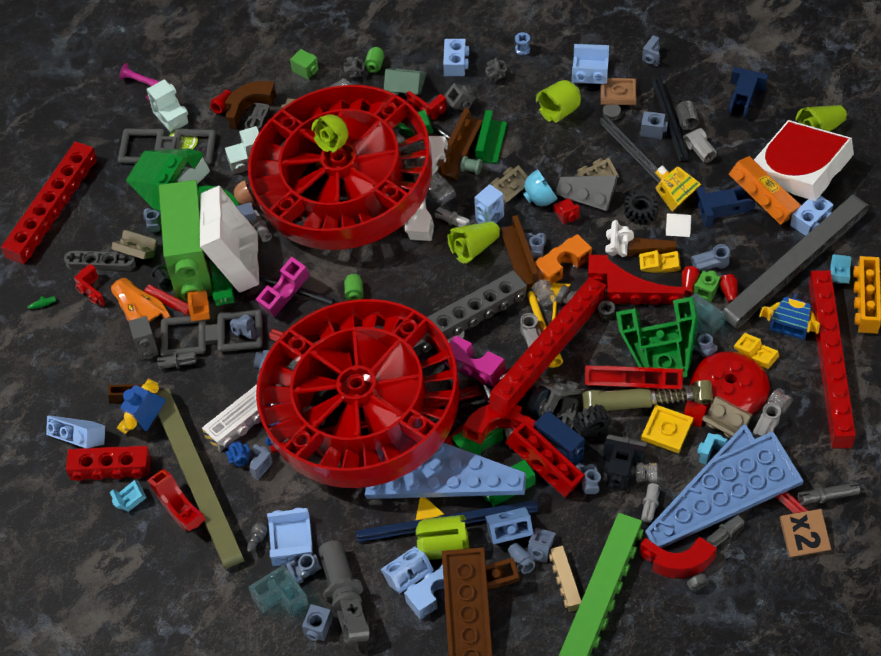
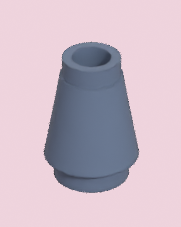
[508,543,535,574]

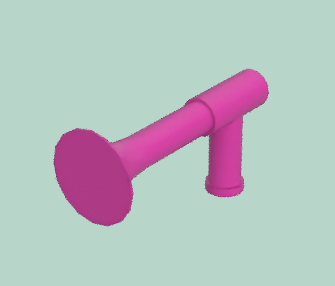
[119,63,160,101]

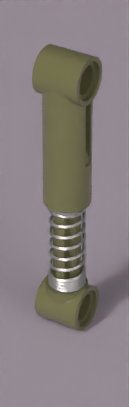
[582,380,714,411]

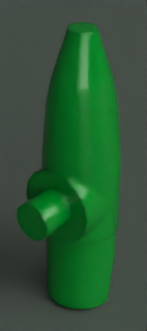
[27,296,57,309]

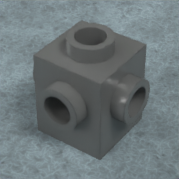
[444,83,476,110]

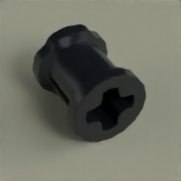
[151,264,172,289]

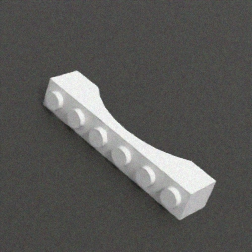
[405,136,448,241]

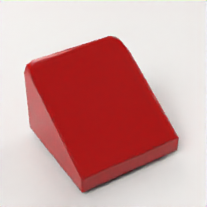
[684,400,707,427]

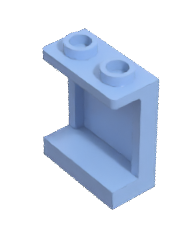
[572,44,609,84]
[267,508,313,567]

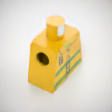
[655,165,701,212]

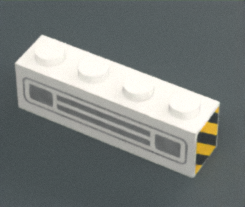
[202,385,279,452]

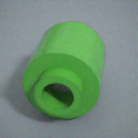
[364,47,384,73]
[344,274,364,301]

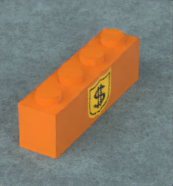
[729,156,801,225]

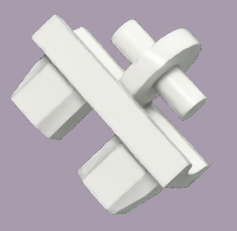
[605,220,634,257]

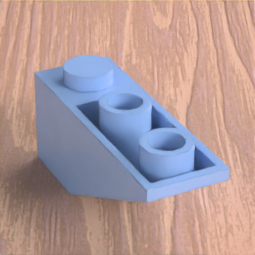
[46,415,105,448]

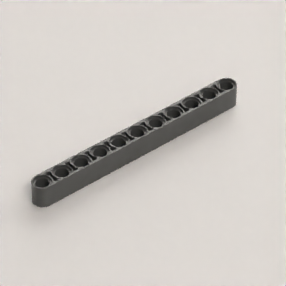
[721,195,869,329]

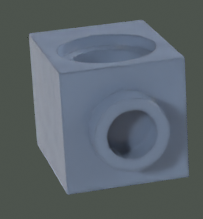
[641,111,668,139]
[302,604,333,641]

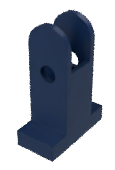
[728,67,768,118]
[695,186,755,227]

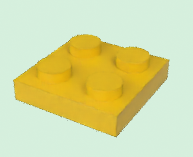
[641,405,693,454]

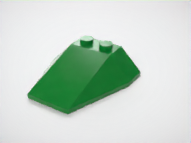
[126,148,204,212]

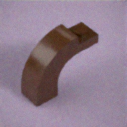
[225,81,276,130]

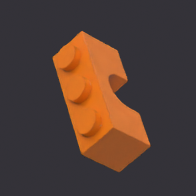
[535,234,592,287]

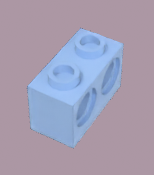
[443,39,469,76]
[475,184,504,224]
[790,196,833,236]
[381,547,434,594]

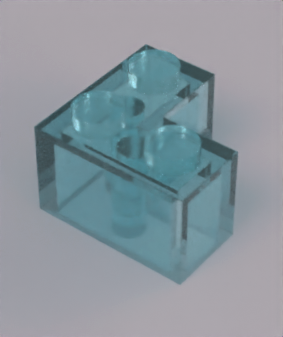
[248,564,309,618]

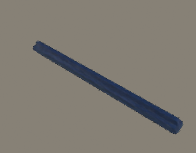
[356,500,538,542]

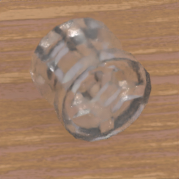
[767,388,793,413]

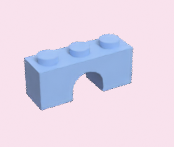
[404,565,444,620]

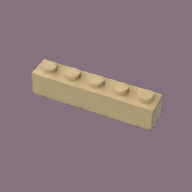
[549,546,581,612]

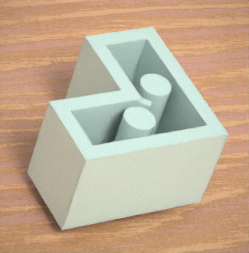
[147,79,189,133]
[225,126,259,175]

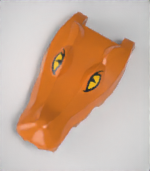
[111,278,171,322]

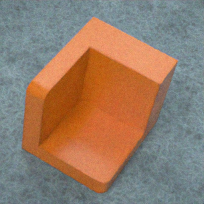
[188,290,210,321]

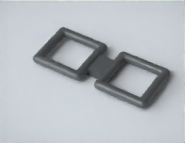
[118,129,216,165]
[160,310,263,357]

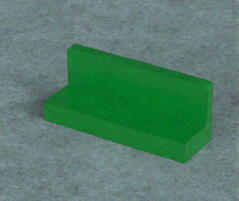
[476,110,507,164]

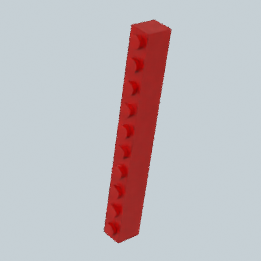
[809,270,855,448]
[489,277,606,417]

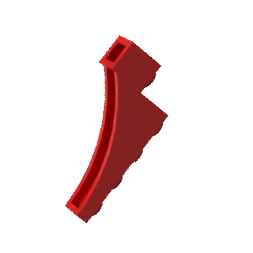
[588,255,684,305]
[585,365,683,389]

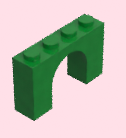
[452,428,535,507]

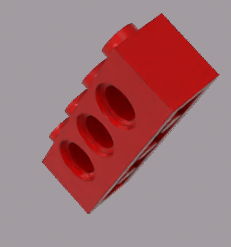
[506,420,585,498]
[66,446,151,481]

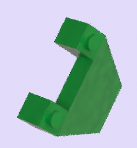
[616,297,699,378]

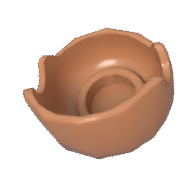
[234,180,257,207]

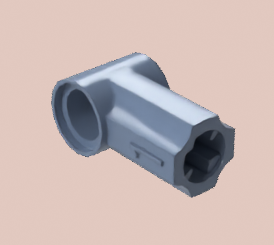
[691,244,730,272]

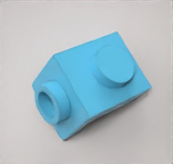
[830,254,852,284]
[697,433,728,465]
[110,480,147,512]

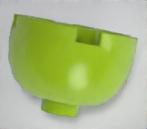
[312,114,348,153]

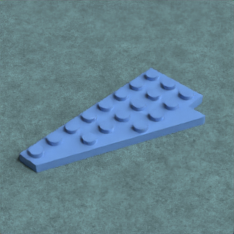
[645,424,803,548]
[365,441,526,499]

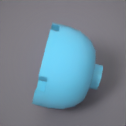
[524,169,557,207]

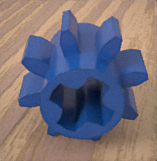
[225,441,252,466]

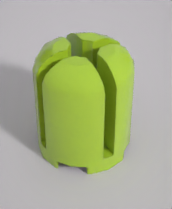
[416,515,469,560]

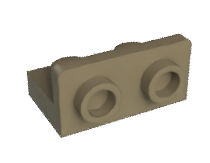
[574,158,619,177]
[490,165,528,204]
[111,230,157,259]
[702,396,752,438]

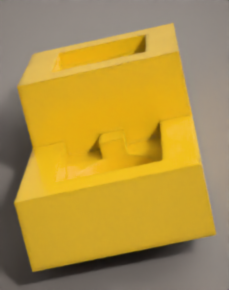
[639,250,681,273]
[734,333,779,369]

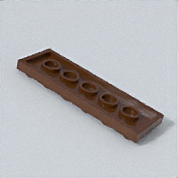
[442,547,492,656]

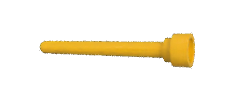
[527,291,563,368]

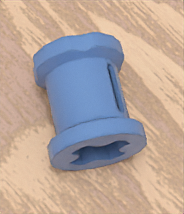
[515,32,530,55]

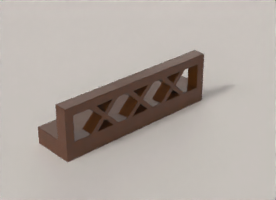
[436,108,483,181]
[500,215,538,289]

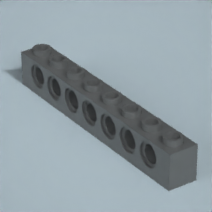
[412,270,527,356]

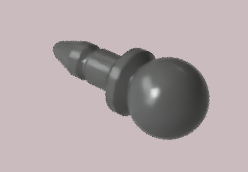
[247,523,268,552]

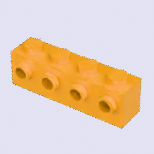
[853,256,881,334]

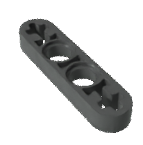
[64,251,136,271]

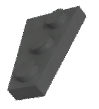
[555,175,618,211]

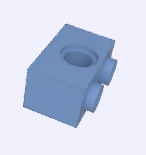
[485,507,534,544]

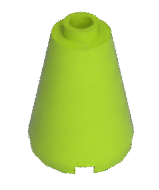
[796,105,847,132]
[447,221,500,263]

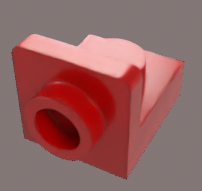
[553,198,580,224]

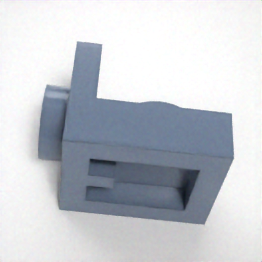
[642,35,660,66]
[249,444,273,480]
[528,528,556,563]

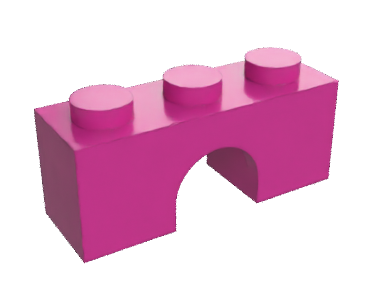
[255,256,310,318]
[444,336,506,387]

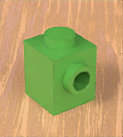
[290,49,319,79]

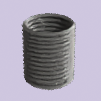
[676,101,699,130]

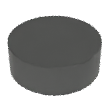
[603,104,621,121]
[687,574,709,591]

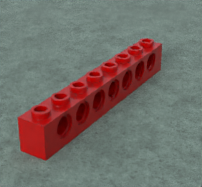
[1,142,97,264]

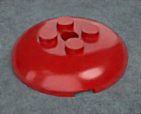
[690,351,770,416]

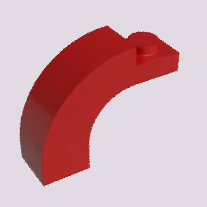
[463,404,536,445]
[147,469,206,531]
[640,537,717,578]

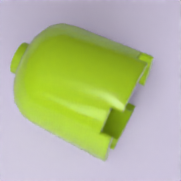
[536,80,581,123]

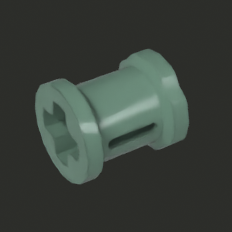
[460,156,482,175]

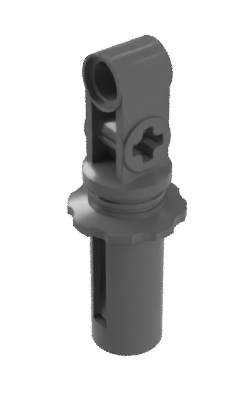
[319,541,369,643]

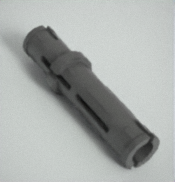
[798,482,860,505]

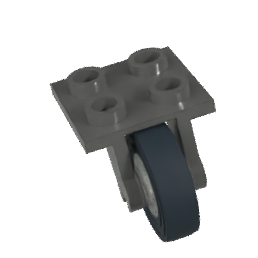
[526,374,586,421]

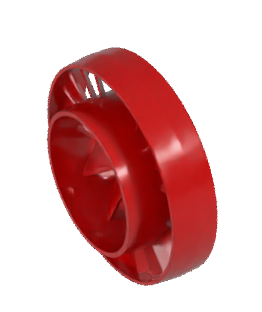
[248,85,432,250]
[256,299,459,488]

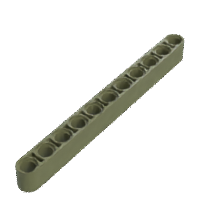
[155,388,244,570]

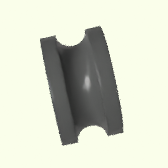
[598,300,615,320]

